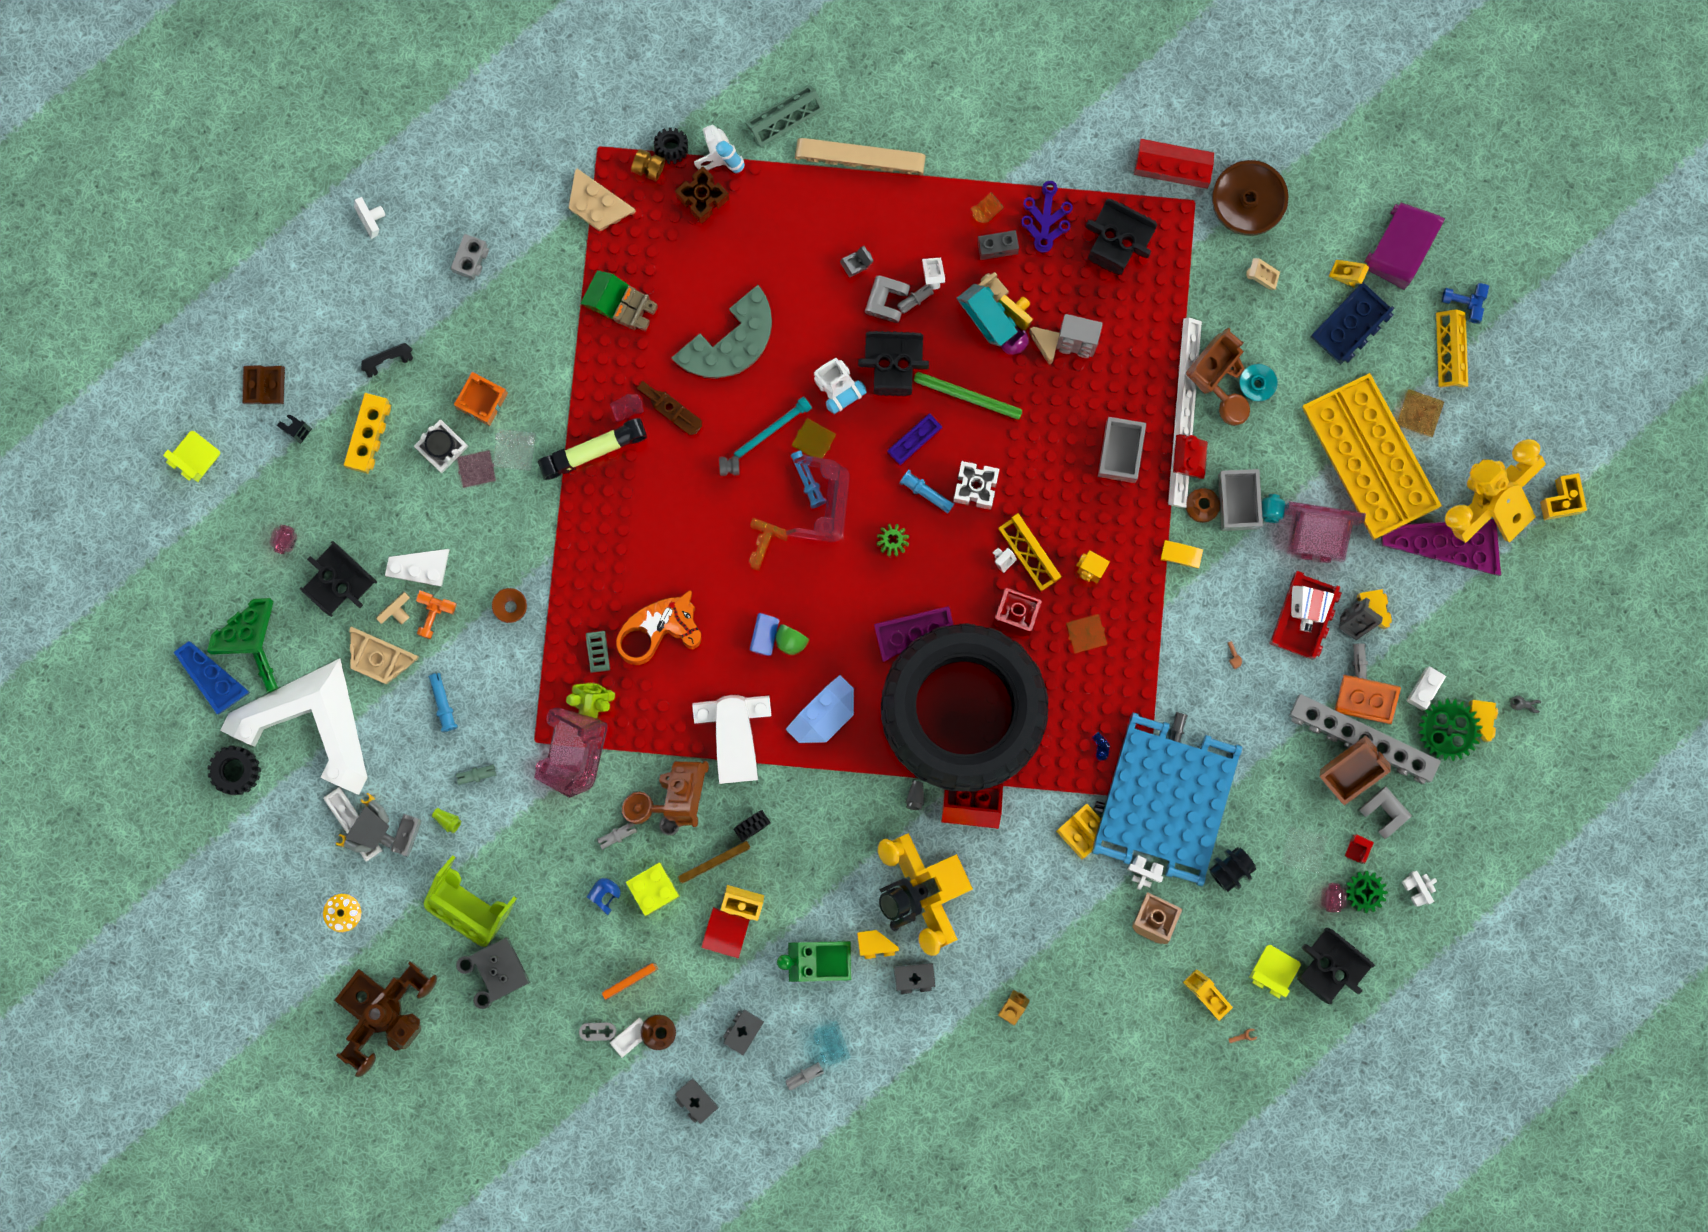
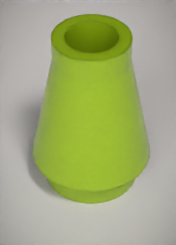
[432,808,462,833]

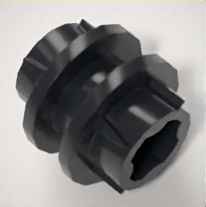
[1209,847,1256,892]

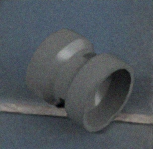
[719,456,740,476]

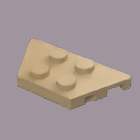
[569,169,636,231]
[350,627,419,685]

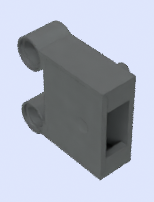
[456,937,531,1009]

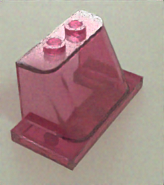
[1285,501,1366,563]

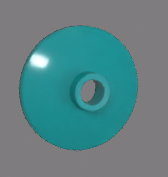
[1239,364,1278,402]

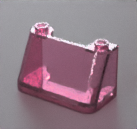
[534,708,607,798]

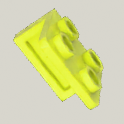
[163,431,221,482]
[1249,945,1301,999]

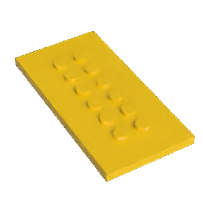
[1302,373,1442,540]

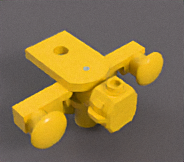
[1445,439,1546,543]

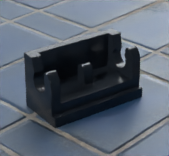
[277,415,312,444]

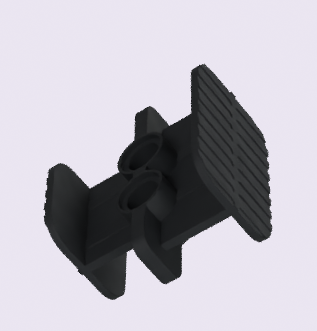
[1086,199,1157,275]
[858,331,929,396]
[300,541,377,617]
[1297,928,1375,1004]

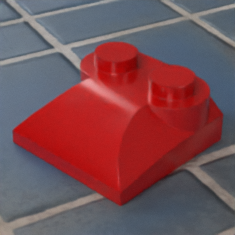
[1173,434,1208,479]
[994,588,1042,636]

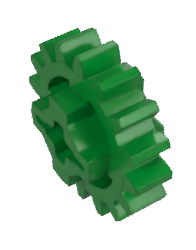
[1344,871,1388,913]

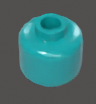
[1261,494,1286,523]

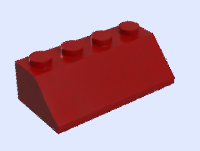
[1134,139,1214,189]

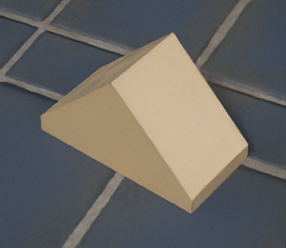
[1029,327,1060,364]

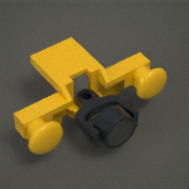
[878,833,973,956]

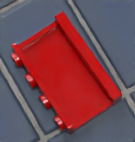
[1270,571,1342,660]

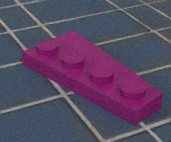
[874,606,953,662]

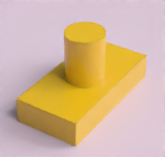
[999,294,1033,331]

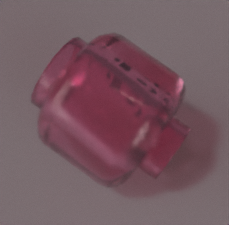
[269,524,298,554]
[1321,883,1347,912]

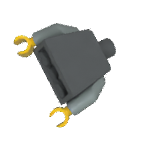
[336,793,395,852]

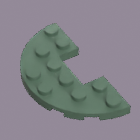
[672,285,772,378]

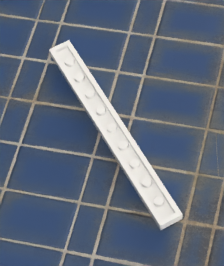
[1168,318,1202,508]

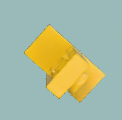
[1183,969,1233,1021]

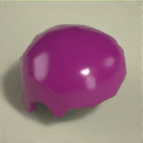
[1001,328,1029,355]

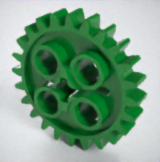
[1418,698,1483,761]

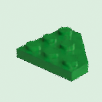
[207,598,274,655]

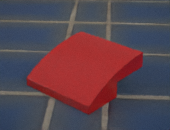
[701,907,750,959]

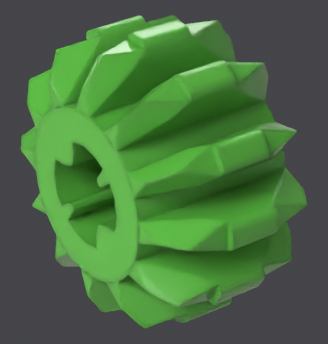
[877,524,909,557]

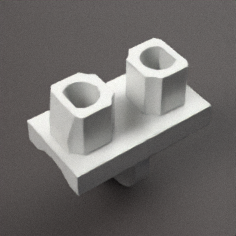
[1127,855,1164,890]
[1402,871,1437,907]

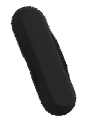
[361,343,413,378]

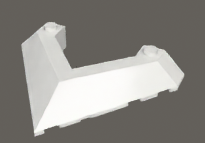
[220,659,368,795]

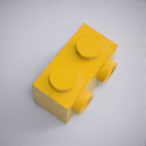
[1076,550,1110,583]
[720,885,764,921]

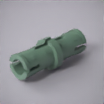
[456,764,497,785]

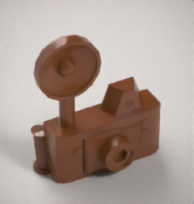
[1186,328,1250,426]
[622,761,709,827]

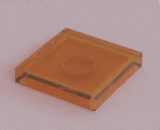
[1397,389,1445,437]

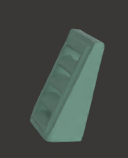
[586,631,610,673]

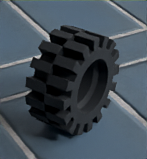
[654,127,688,164]
[733,810,771,842]

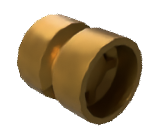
[631,149,665,181]

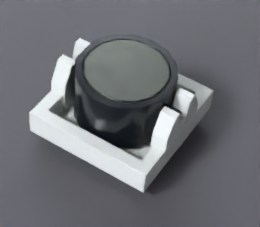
[414,419,469,473]

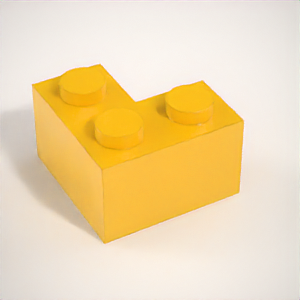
[1540,473,1587,520]

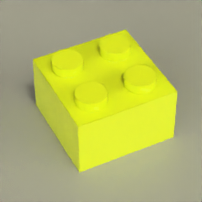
[626,862,680,916]

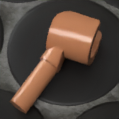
[1228,641,1242,669]
[1229,1029,1257,1043]

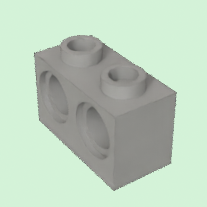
[451,234,489,280]

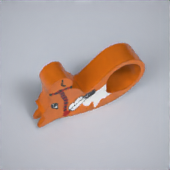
[617,591,701,665]

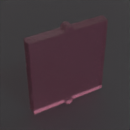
[457,450,496,488]

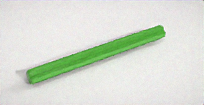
[914,372,1022,419]

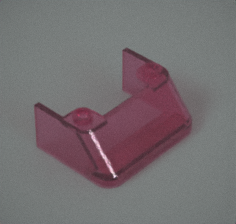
[786,455,850,542]

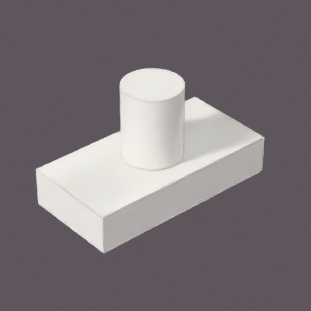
[354,197,385,239]
[922,257,945,289]

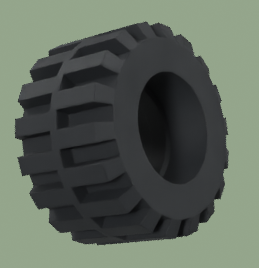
[208,746,261,796]

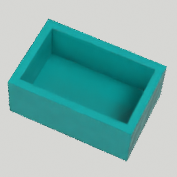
[957,284,1018,346]

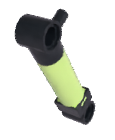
[538,418,647,480]

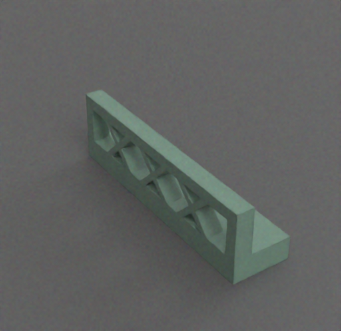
[746,85,825,147]

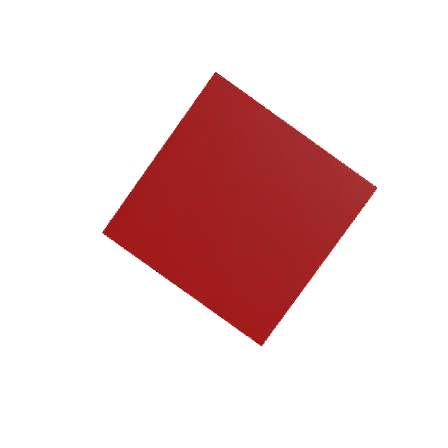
[534,146,1196,796]

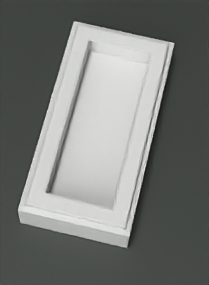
[610,1017,643,1058]

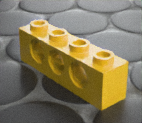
[344,393,391,474]

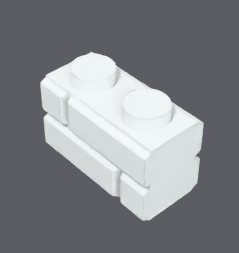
[1406,667,1446,711]

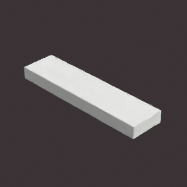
[323,787,383,862]

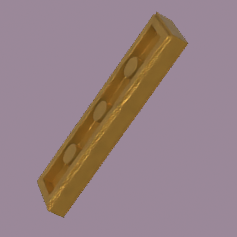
[678,841,751,883]

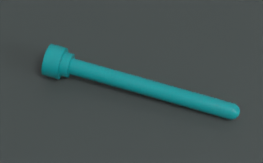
[734,396,812,458]

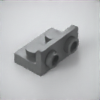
[1339,597,1383,640]

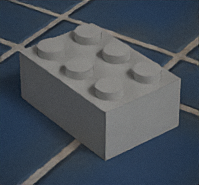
[1056,314,1103,358]
[1098,417,1146,483]
[1218,469,1263,531]

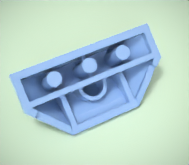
[786,675,854,743]

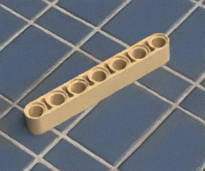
[795,138,926,175]

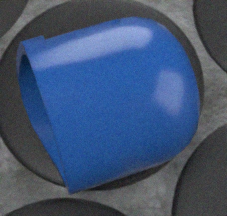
[586,878,621,915]

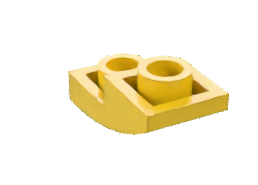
[1161,540,1203,569]

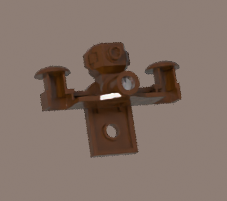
[334,961,437,1077]

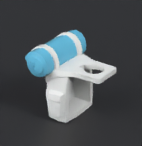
[694,125,745,173]
[814,358,867,414]

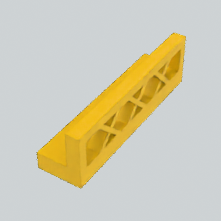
[1436,309,1468,388]
[998,513,1061,591]

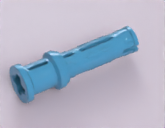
[791,451,827,508]
[899,470,954,514]
[428,673,458,732]

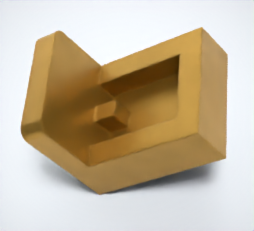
[998,990,1030,1026]

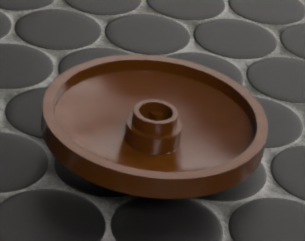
[1212,160,1289,236]

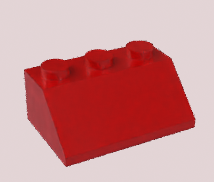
[941,784,1003,829]

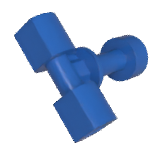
[1441,283,1489,324]

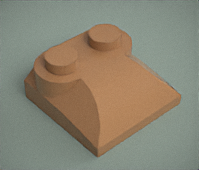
[1132,892,1182,944]

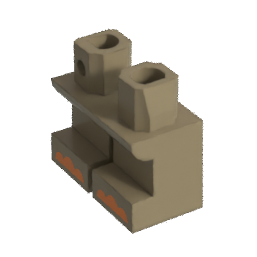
[613,286,658,331]

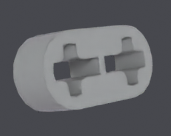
[579,1022,617,1041]

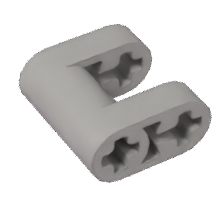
[864,276,910,323]
[1359,786,1412,839]

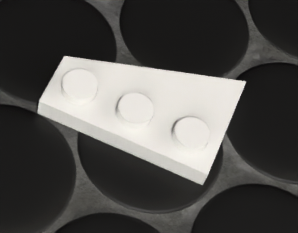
[385,549,450,587]

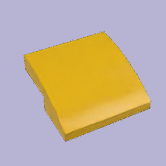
[1056,804,1103,860]

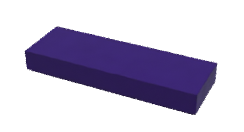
[887,413,942,465]

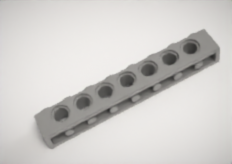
[1288,694,1441,784]

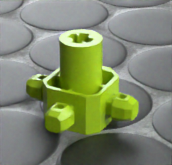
[566,683,615,729]

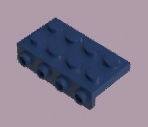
[1310,282,1395,365]

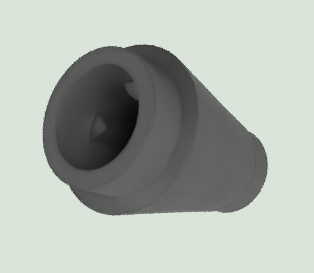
[905,781,924,810]

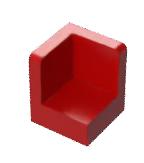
[1345,834,1374,864]

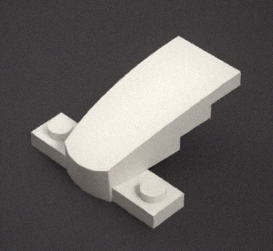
[692,695,771,784]

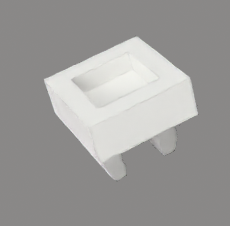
[993,548,1017,573]

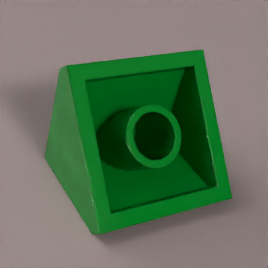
[580,270,630,320]

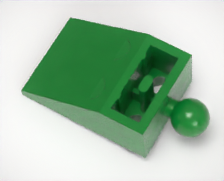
[777,941,852,982]

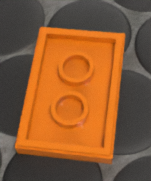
[1335,674,1401,725]
[602,963,659,1000]

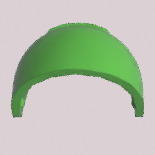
[776,624,809,655]

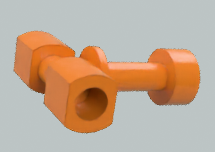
[416,590,457,639]

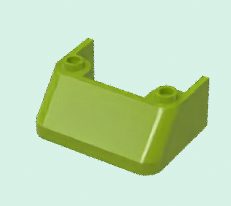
[424,855,517,947]

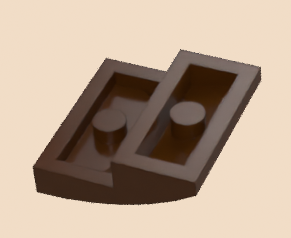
[242,365,285,404]

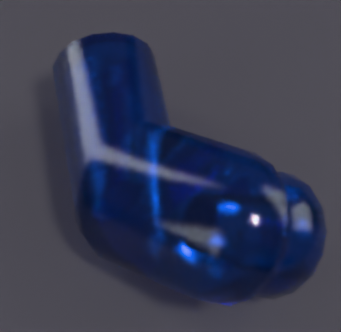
[1092,731,1110,761]

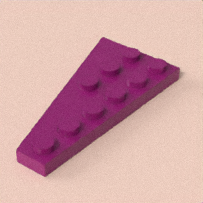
[1381,519,1501,576]

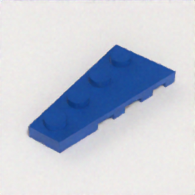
[174,641,250,715]

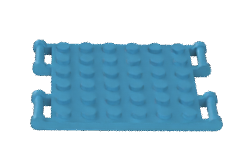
[1092,712,1242,887]

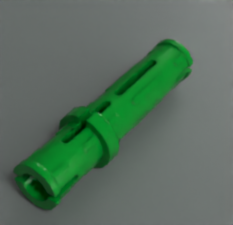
[252,647,278,693]

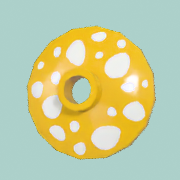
[323,894,361,932]

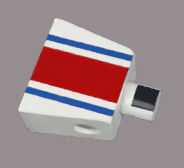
[1291,586,1334,632]

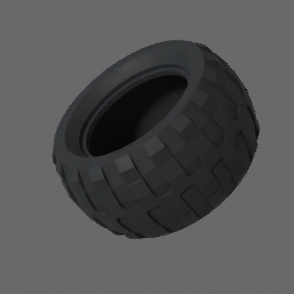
[881,623,1048,792]

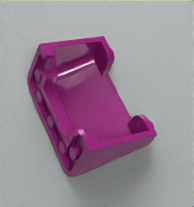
[1364,202,1445,290]

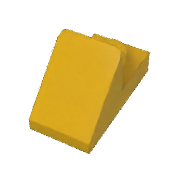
[1329,260,1369,288]

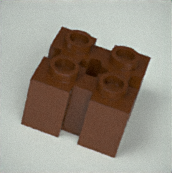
[675,166,729,224]

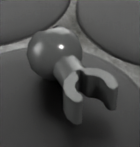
[1510,695,1541,713]

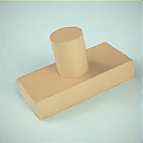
[1246,258,1280,290]
[376,591,410,625]

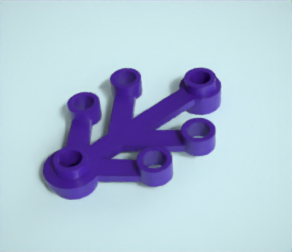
[1021,181,1073,253]

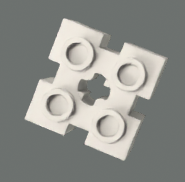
[953,461,999,510]

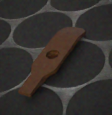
[637,381,702,435]

